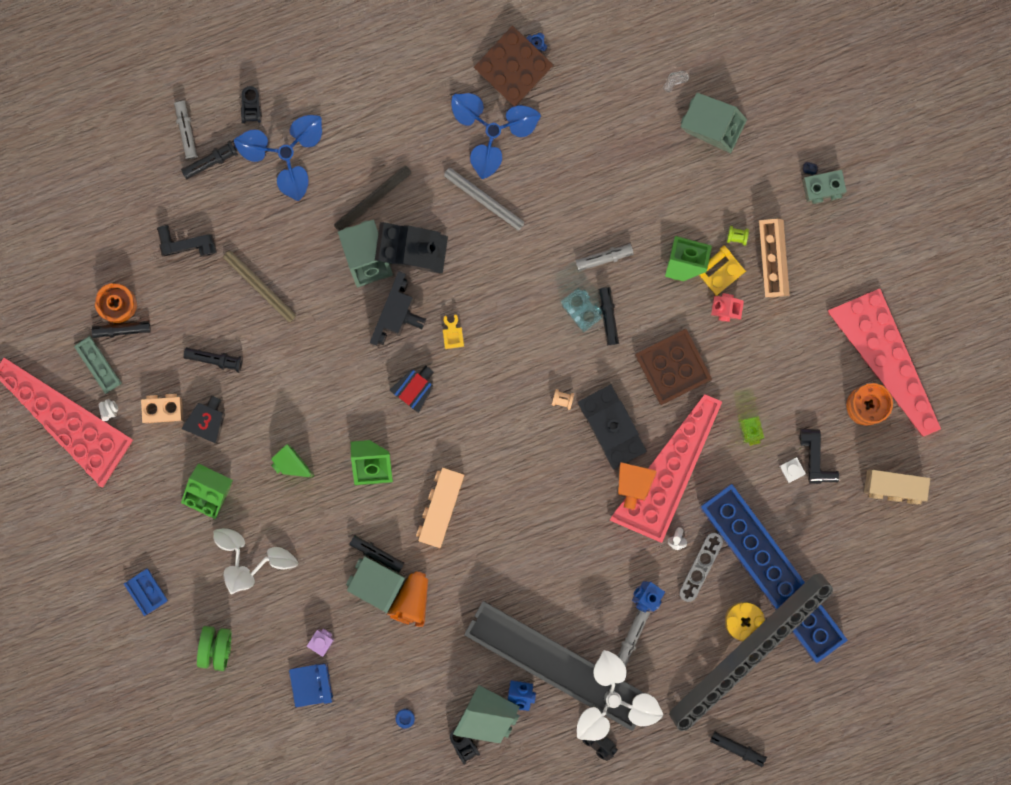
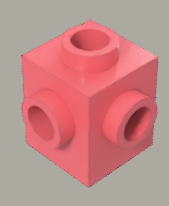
[711,293,744,322]

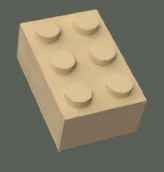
[864,470,930,505]

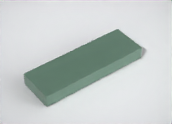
[74,336,122,394]

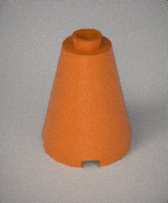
[387,571,428,627]

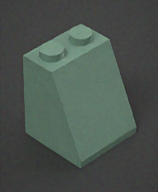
[680,93,747,153]
[338,219,393,288]
[346,556,406,613]
[453,685,520,743]

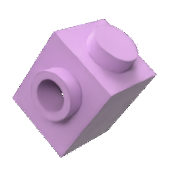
[307,628,335,657]

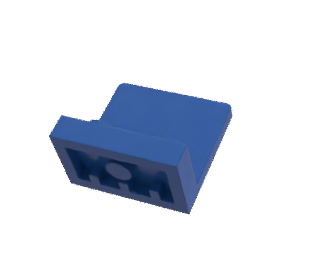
[289,663,334,707]

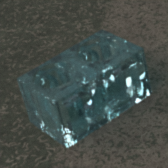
[560,288,603,333]

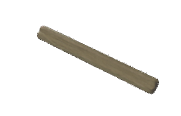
[223,250,296,322]

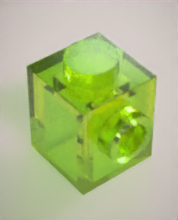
[738,416,764,446]

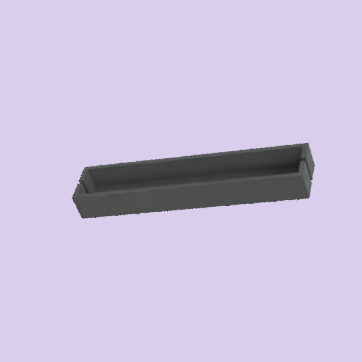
[464,600,647,731]

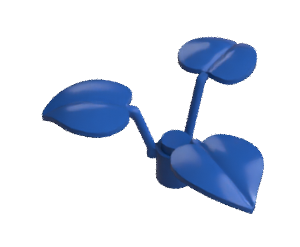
[451,93,541,179]
[234,115,322,201]

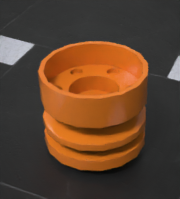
[846,383,893,426]

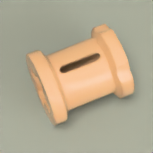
[552,389,574,410]

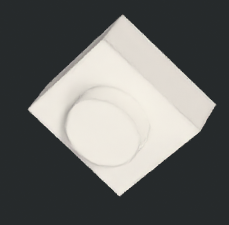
[779,457,806,483]

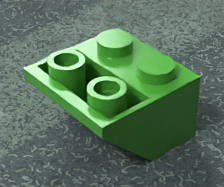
[181,463,233,519]

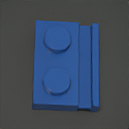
[124,568,169,616]

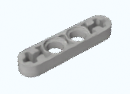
[679,533,723,602]

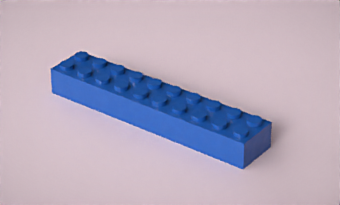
[699,484,848,663]

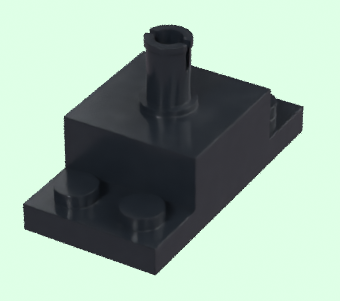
[375,222,448,274]
[370,271,427,348]
[577,384,647,470]

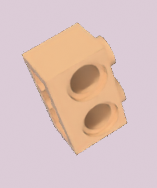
[141,394,183,423]

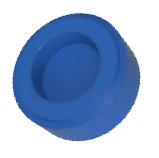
[395,709,415,729]

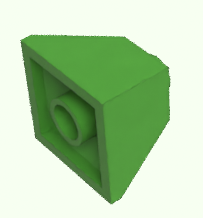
[665,236,712,281]
[351,440,393,485]
[271,444,314,478]

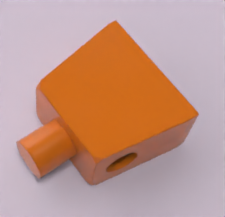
[618,463,657,510]

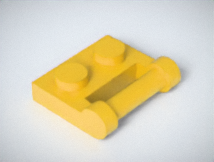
[699,245,746,296]

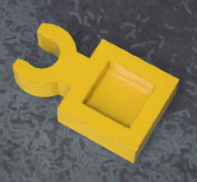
[443,315,464,349]

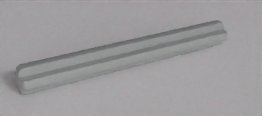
[444,168,524,230]

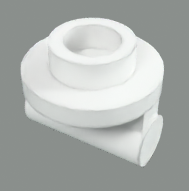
[98,399,118,421]
[668,527,687,550]

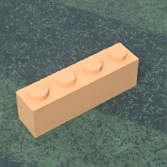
[759,219,790,298]
[416,468,464,548]

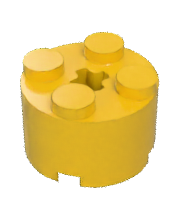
[725,602,765,641]

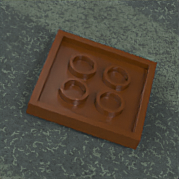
[473,25,554,107]
[635,329,712,406]

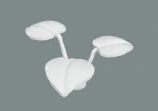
[213,528,299,594]
[576,650,663,741]

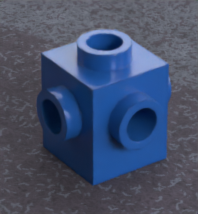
[632,581,665,613]
[508,680,536,711]

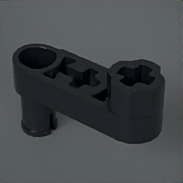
[157,225,217,257]
[799,429,839,484]

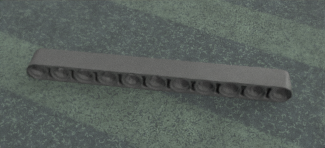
[669,573,833,731]

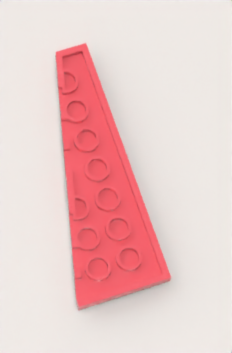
[827,289,941,437]
[0,358,133,488]
[610,394,722,543]

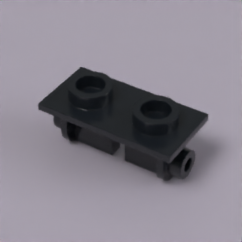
[582,737,618,761]

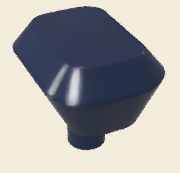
[803,162,818,175]

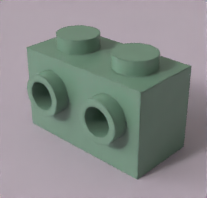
[802,170,847,204]

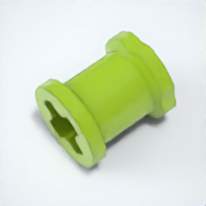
[727,226,749,246]

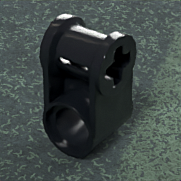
[241,86,262,124]
[450,726,481,765]

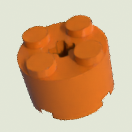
[95,283,137,323]

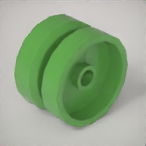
[197,625,232,671]

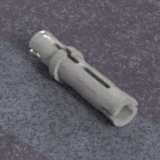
[174,101,198,159]
[576,243,634,271]
[618,609,650,666]

